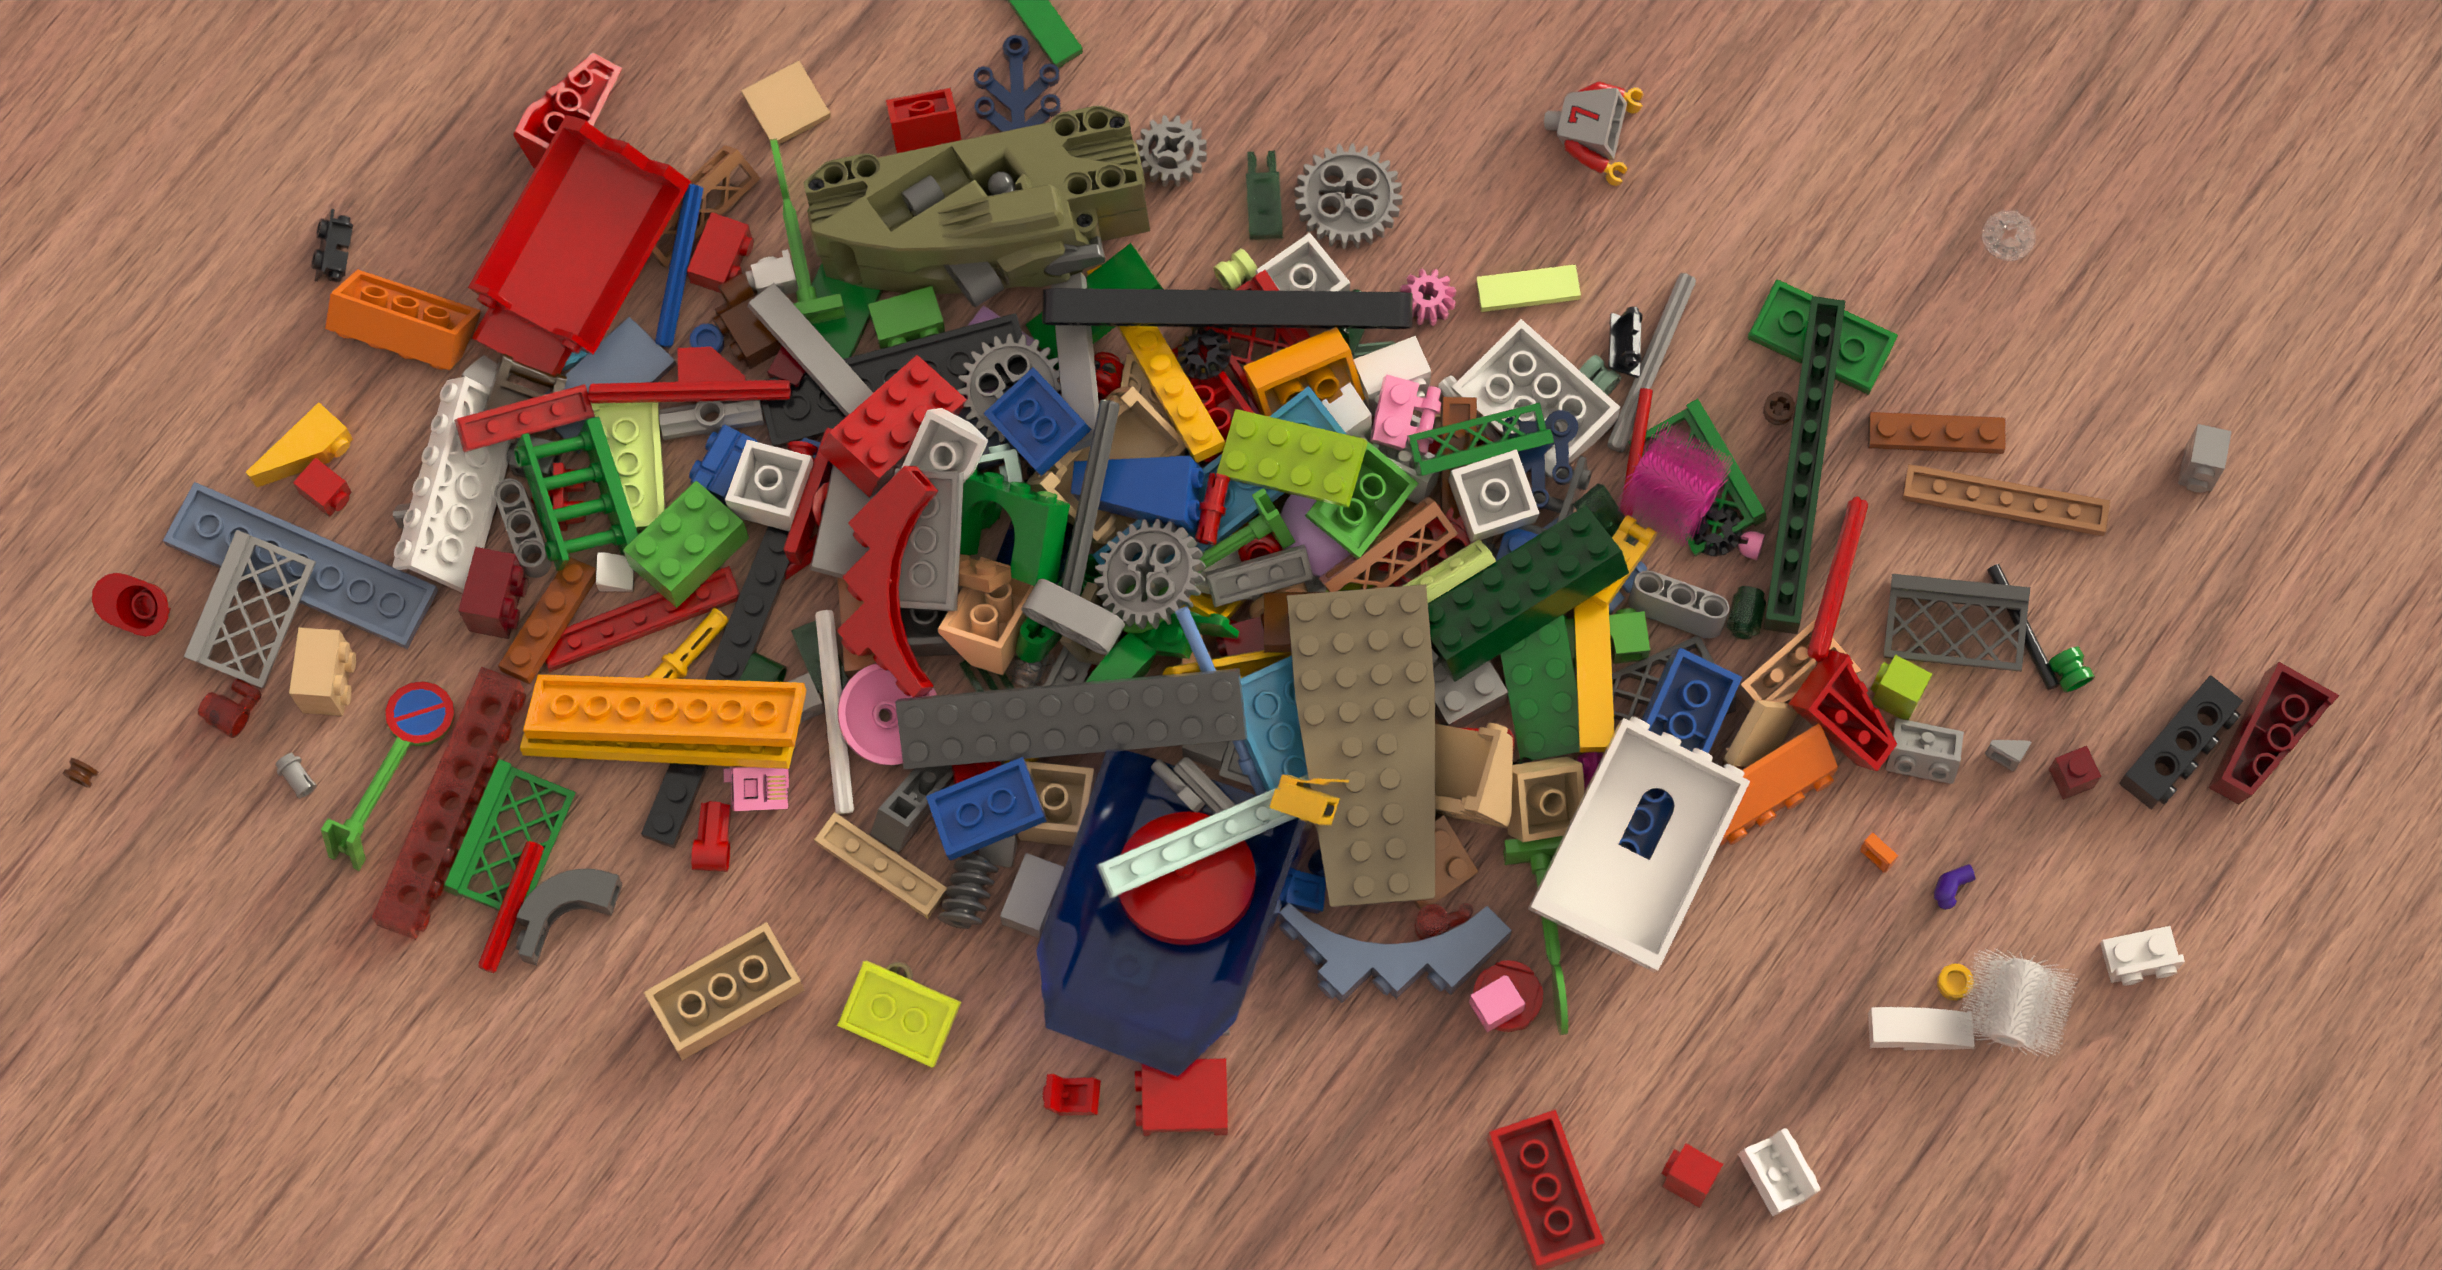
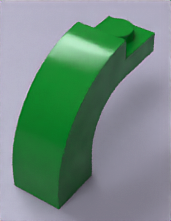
[1086,633,1157,682]

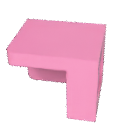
[1469,975,1525,1033]

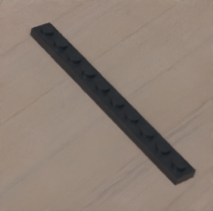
[641,526,790,849]

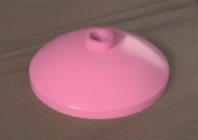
[837,663,937,765]

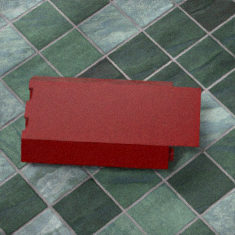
[468,115,691,375]

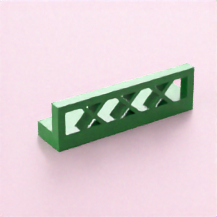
[1407,403,1554,476]

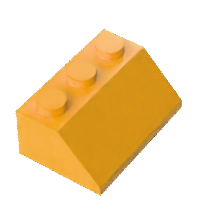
[1243,327,1365,417]

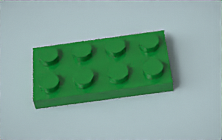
[1500,614,1580,761]

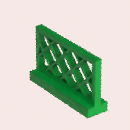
[1628,399,1767,557]
[444,759,576,911]

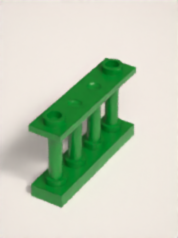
[514,417,638,571]

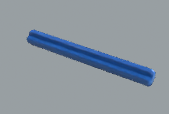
[655,184,703,348]

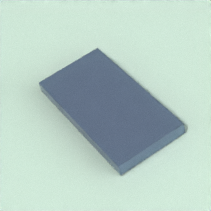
[545,317,677,454]

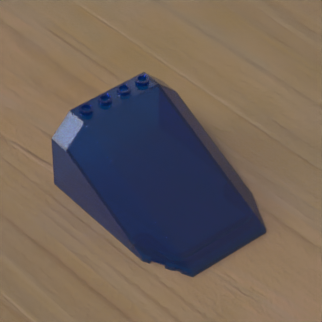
[1036,748,1313,1076]

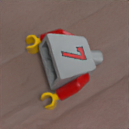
[1544,82,1643,186]

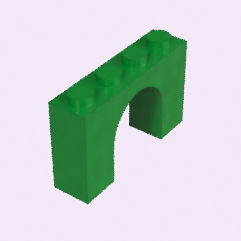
[960,467,1070,586]

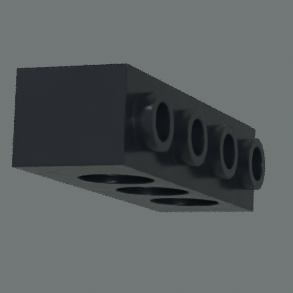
[2119,675,2243,810]

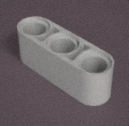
[494,478,551,578]
[1628,570,1730,639]
[1021,579,1125,655]

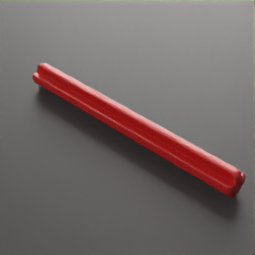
[588,380,791,404]
[1807,496,1868,662]

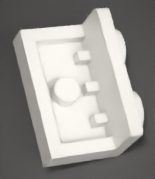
[1738,1128,1820,1217]

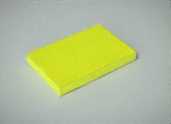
[837,960,961,1068]

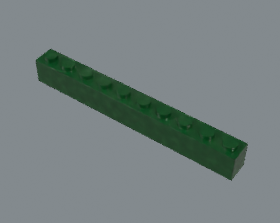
[1764,296,1846,634]

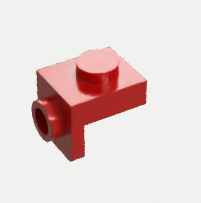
[1042,1074,1101,1116]

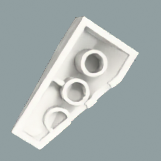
[902,408,989,483]

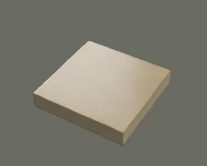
[741,61,831,145]
[1724,700,1798,767]

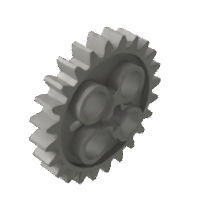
[1295,143,1402,249]
[958,334,1062,443]
[1094,519,1206,630]

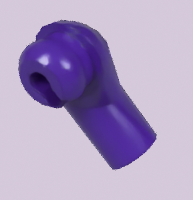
[1934,864,1975,910]

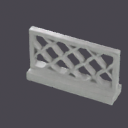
[184,530,316,688]

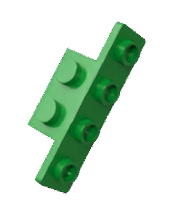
[1133,611,1240,659]

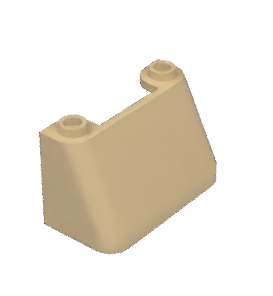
[1026,386,1186,542]
[1435,723,1513,828]

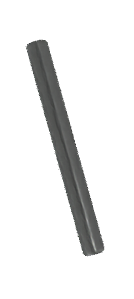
[1061,400,1120,596]

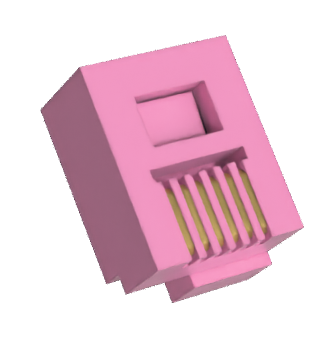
[723,766,789,811]

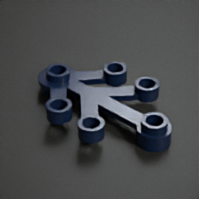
[974,35,1061,132]
[1482,410,1578,510]

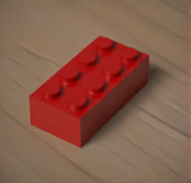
[820,355,967,498]
[1487,1109,1605,1270]

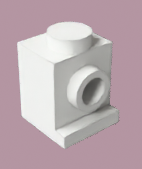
[746,249,798,295]

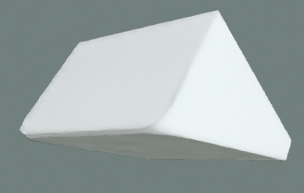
[596,552,634,592]

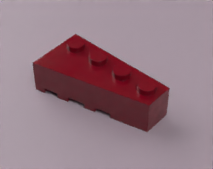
[2208,662,2340,804]

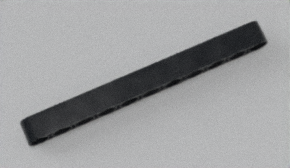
[1042,288,1413,329]

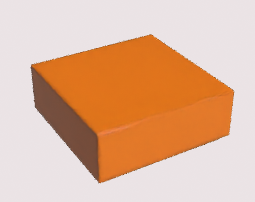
[1860,832,1898,873]

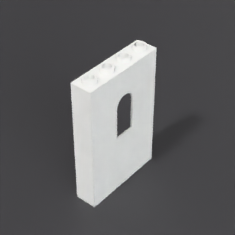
[1528,716,1750,972]

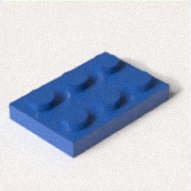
[984,367,1092,476]
[926,757,1047,861]

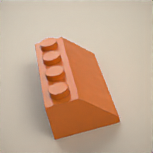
[325,269,481,370]
[1719,723,1838,847]

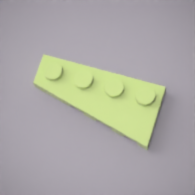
[591,402,665,531]

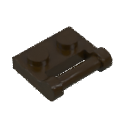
[484,353,567,433]

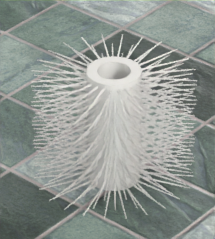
[1956,949,2078,1056]

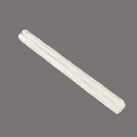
[815,610,854,815]

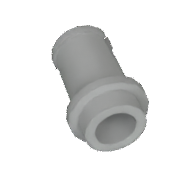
[275,753,317,799]

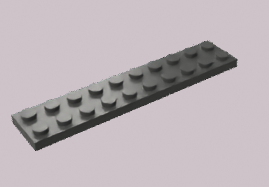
[895,668,1247,769]

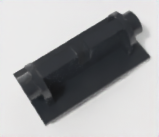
[311,209,353,282]
[1608,306,1643,378]

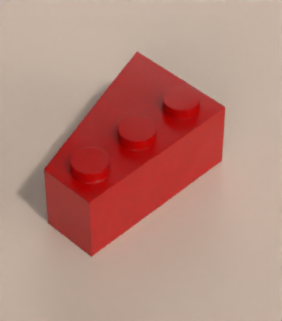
[1788,650,1897,772]

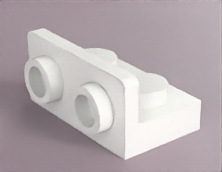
[2100,926,2185,986]

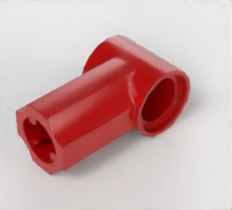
[691,801,732,872]

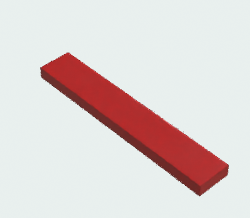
[545,566,740,672]

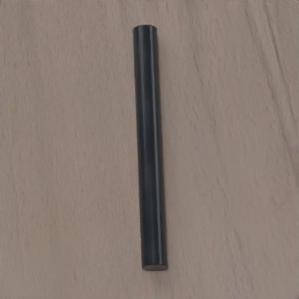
[1987,564,2060,690]

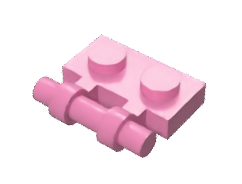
[1369,375,1441,455]

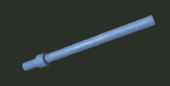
[1175,607,1266,796]

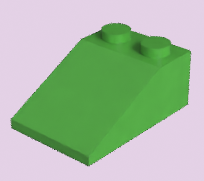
[1305,440,1419,559]

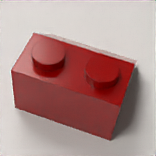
[886,88,962,153]

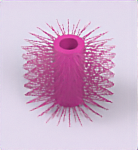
[1618,422,1733,546]

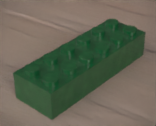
[1428,506,1629,682]

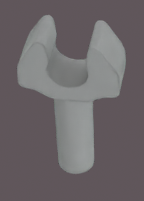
[1151,759,1206,812]

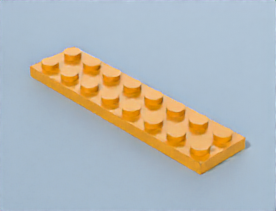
[523,675,807,747]

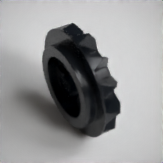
[1177,328,1231,379]
[1688,503,1742,556]

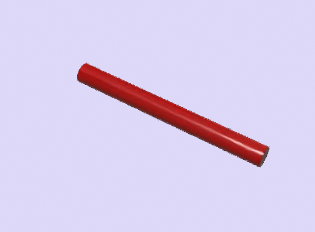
[1618,388,1653,521]

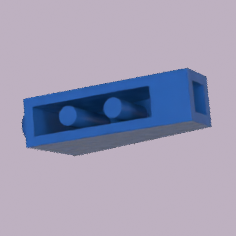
[1071,456,1204,533]

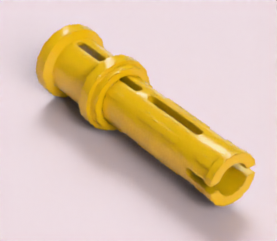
[643,608,729,679]

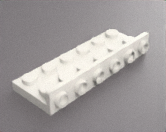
[393,376,515,593]

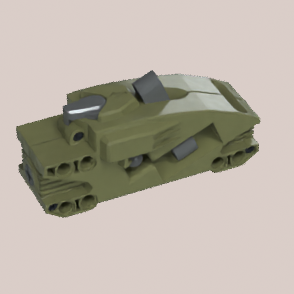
[803,106,1150,307]

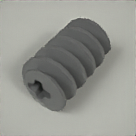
[938,853,999,929]

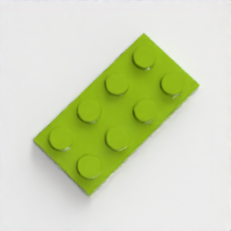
[1216,409,1368,508]

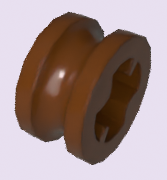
[1763,392,1795,425]
[62,758,99,788]

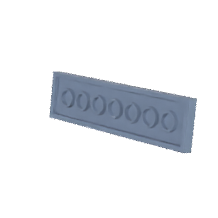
[163,482,438,650]

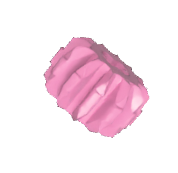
[1400,268,1456,326]

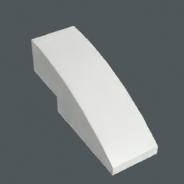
[1868,1007,1975,1050]

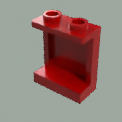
[1135,1058,1228,1136]

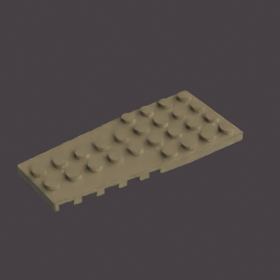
[1287,584,1435,907]

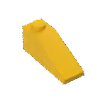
[245,402,353,488]

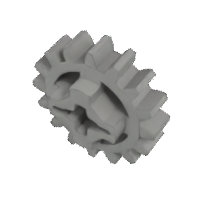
[1136,115,1207,187]

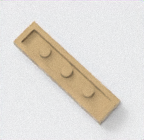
[814,812,947,919]

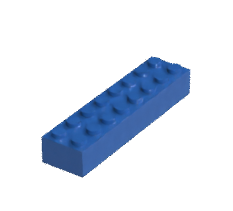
[1618,648,1742,860]

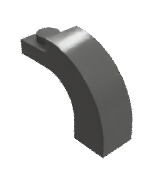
[516,869,623,966]

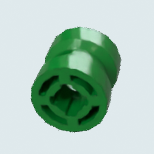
[2049,646,2095,693]

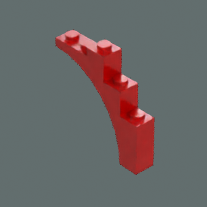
[836,466,938,697]

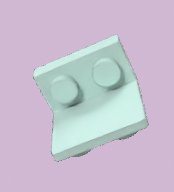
[978,444,1024,483]

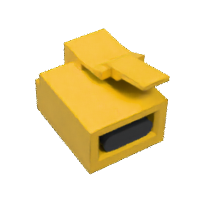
[1269,774,1349,825]

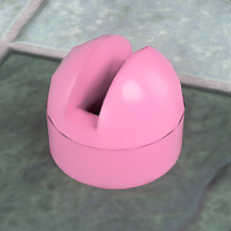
[1738,531,1765,560]

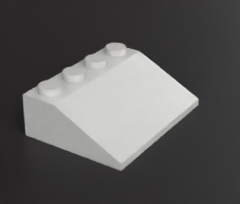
[1451,319,1620,478]

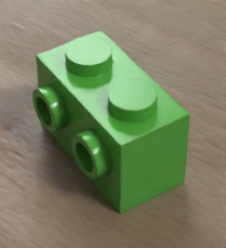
[868,286,945,349]

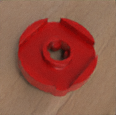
[1473,960,1543,1032]

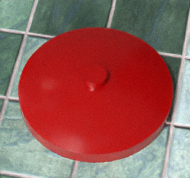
[1118,812,1256,945]

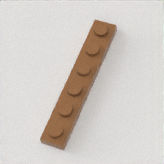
[1902,464,2111,536]

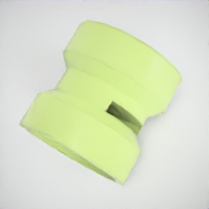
[1213,248,1258,290]

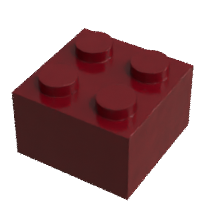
[458,547,528,639]

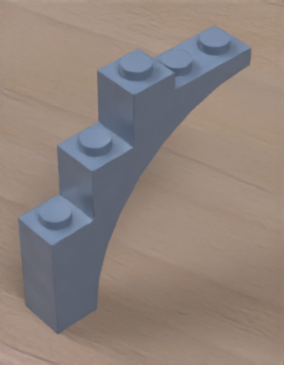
[1279,903,1512,1003]

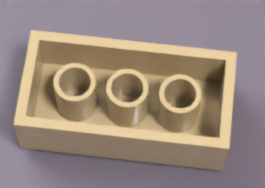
[643,922,805,1061]

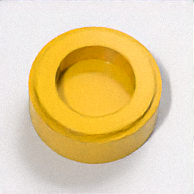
[1937,964,1974,1001]

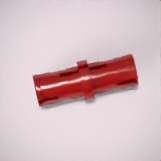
[1194,473,1231,546]

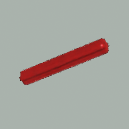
[478,841,544,973]

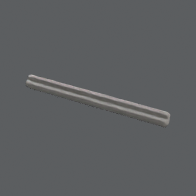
[1607,273,1696,452]

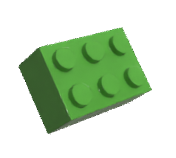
[623,481,749,608]

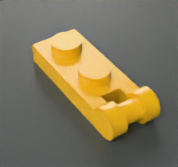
[1588,515,1657,608]

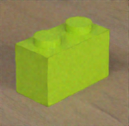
[1870,655,1932,721]

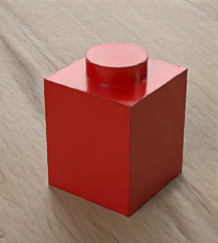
[293,458,352,517]

